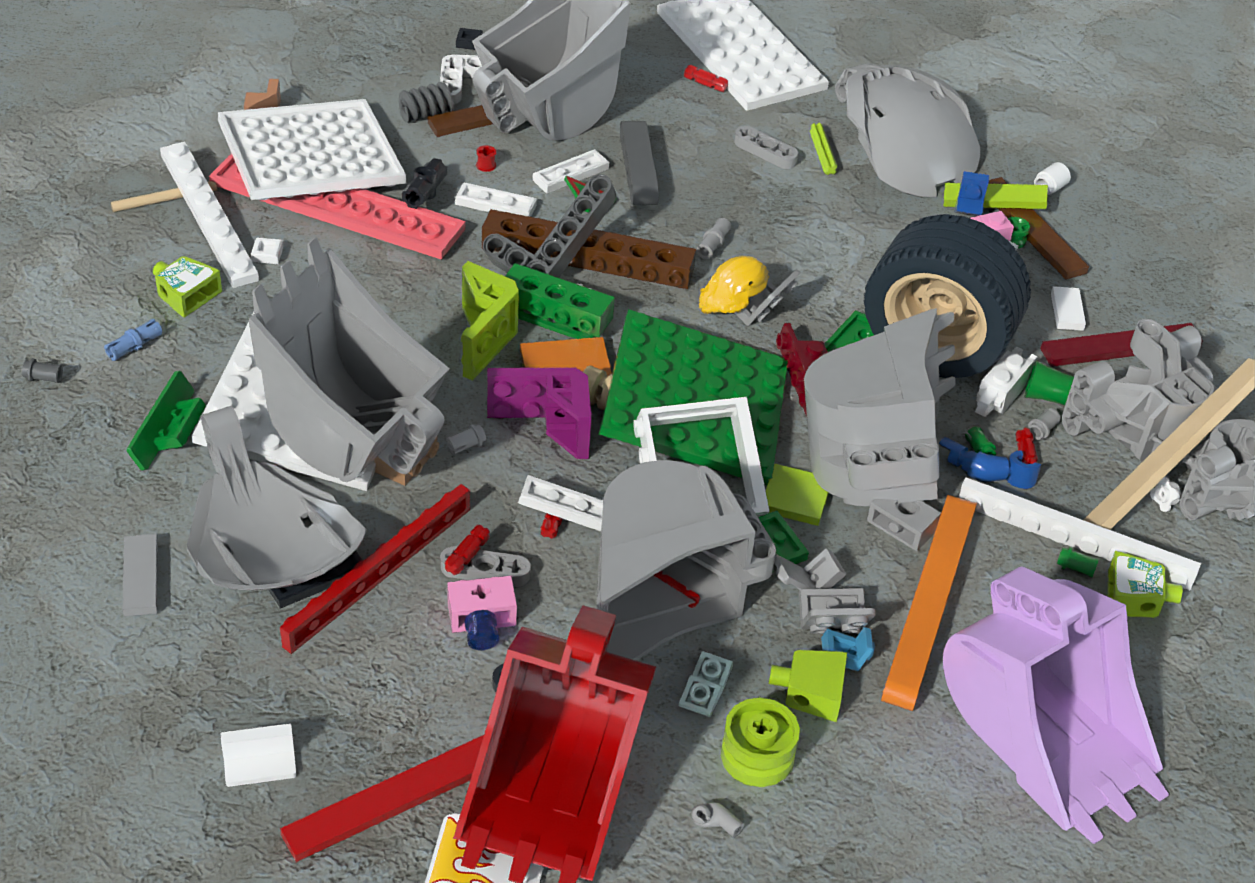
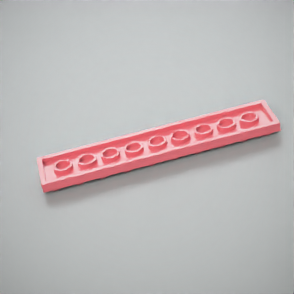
[209,153,465,260]

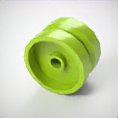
[720,697,800,787]

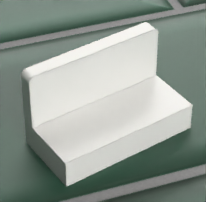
[221,723,296,787]

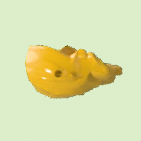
[699,256,769,314]

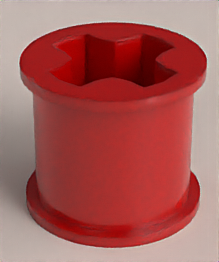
[476,145,496,172]

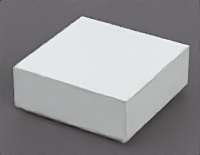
[251,238,283,264]

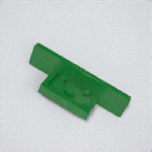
[126,371,206,471]

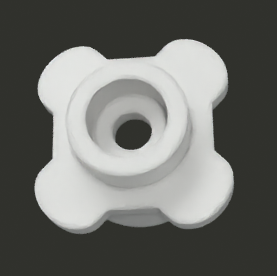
[1150,476,1181,512]

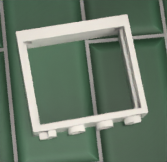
[634,397,769,517]

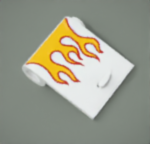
[425,812,544,883]

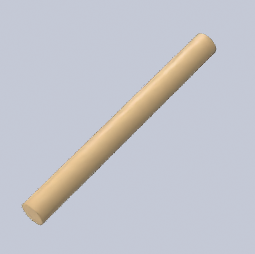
[111,181,217,212]

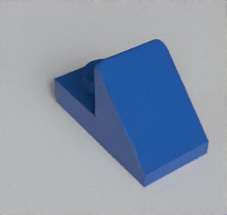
[954,171,989,216]

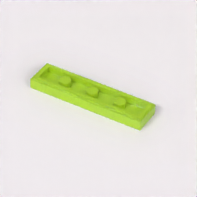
[944,183,1048,209]

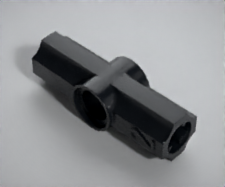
[402,158,447,209]

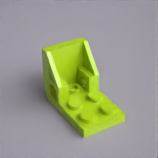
[461,261,519,381]

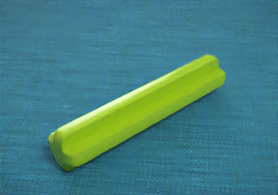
[810,123,838,175]

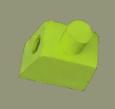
[768,650,847,722]

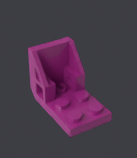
[487,368,591,459]

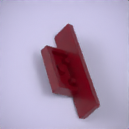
[776,323,828,417]

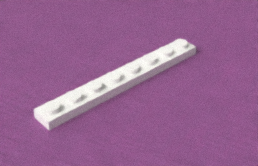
[160,142,259,288]
[959,477,1201,591]

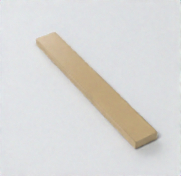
[1084,358,1255,530]

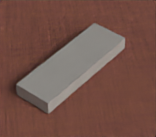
[122,534,158,617]

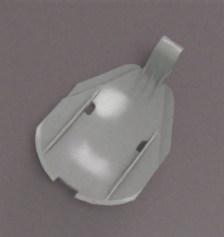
[835,63,980,197]
[186,406,366,590]

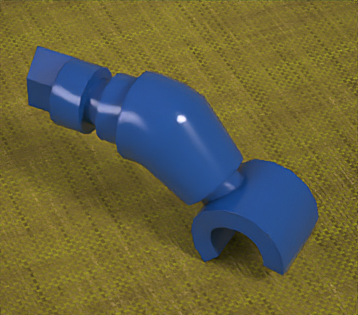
[939,437,1042,489]

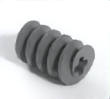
[399,82,454,122]

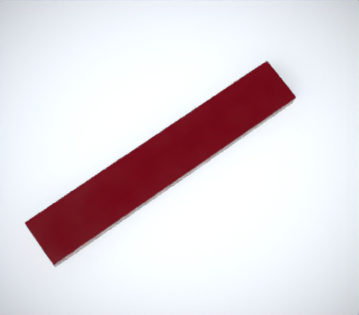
[1040,323,1203,367]

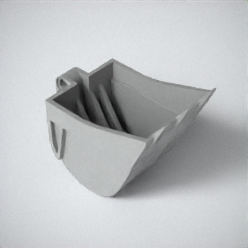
[472,0,631,140]
[249,237,450,482]
[804,308,955,506]
[596,460,776,660]

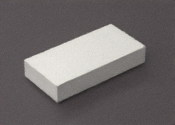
[1051,286,1086,331]

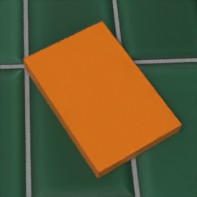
[520,337,612,377]

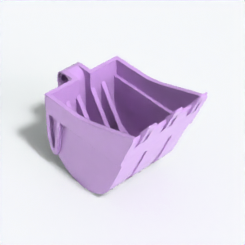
[943,567,1169,844]

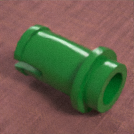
[965,426,996,456]
[1057,546,1099,577]

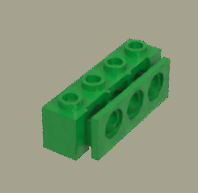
[505,263,615,339]

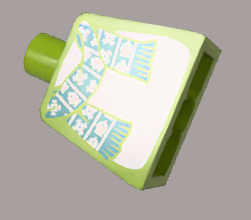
[153,256,222,318]
[1108,551,1183,618]

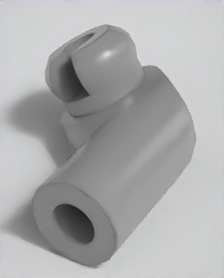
[692,803,745,837]

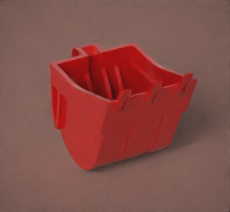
[453,605,656,883]

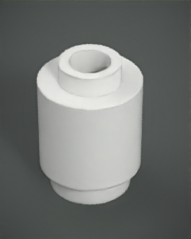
[1034,162,1071,195]

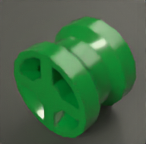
[1008,217,1030,249]

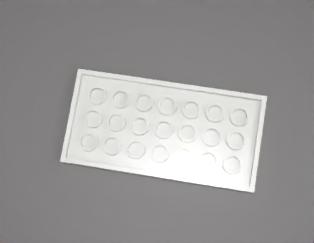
[657,0,829,111]

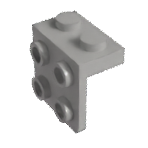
[735,269,801,326]
[798,588,875,634]

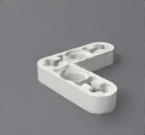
[440,55,482,104]

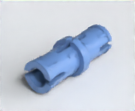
[104,319,162,361]

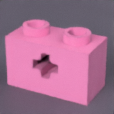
[447,576,517,633]

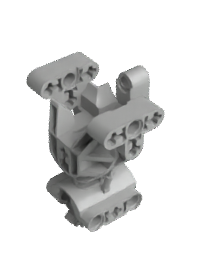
[1062,319,1255,520]

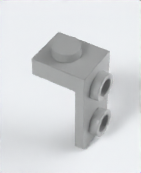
[774,548,846,590]

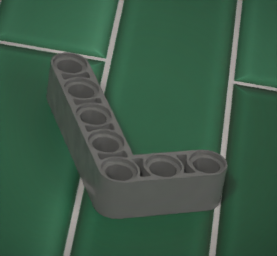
[483,174,616,288]

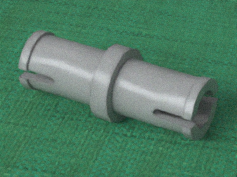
[696,218,731,259]

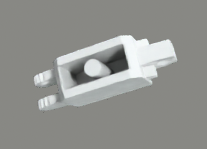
[975,347,1038,417]

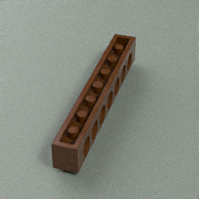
[482,209,696,289]

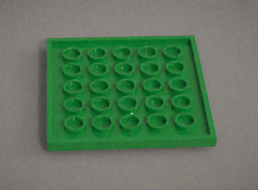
[599,309,788,485]

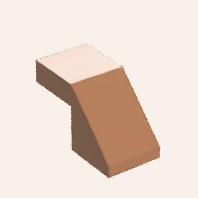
[244,79,281,110]

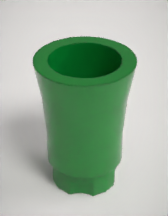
[1024,360,1074,406]

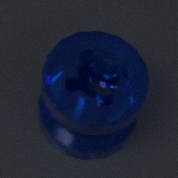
[464,610,500,651]

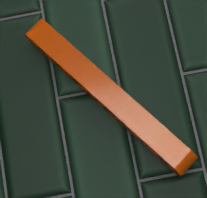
[881,495,977,711]

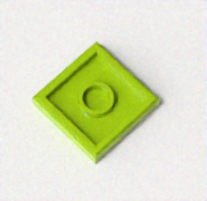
[766,464,828,526]

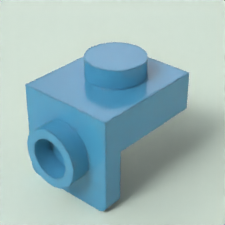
[821,627,875,671]

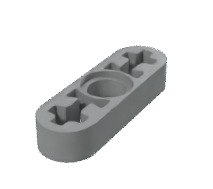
[734,126,798,169]
[440,546,531,587]

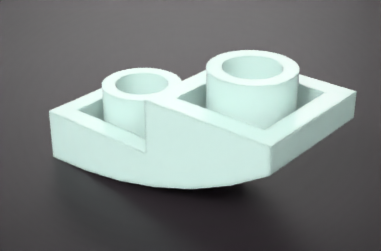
[679,651,733,717]

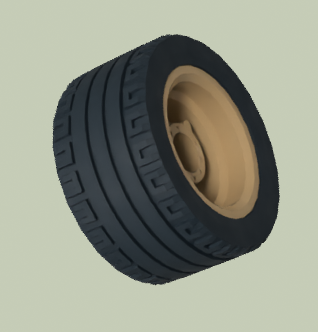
[864,214,1031,378]

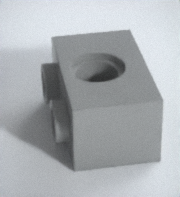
[867,499,941,551]

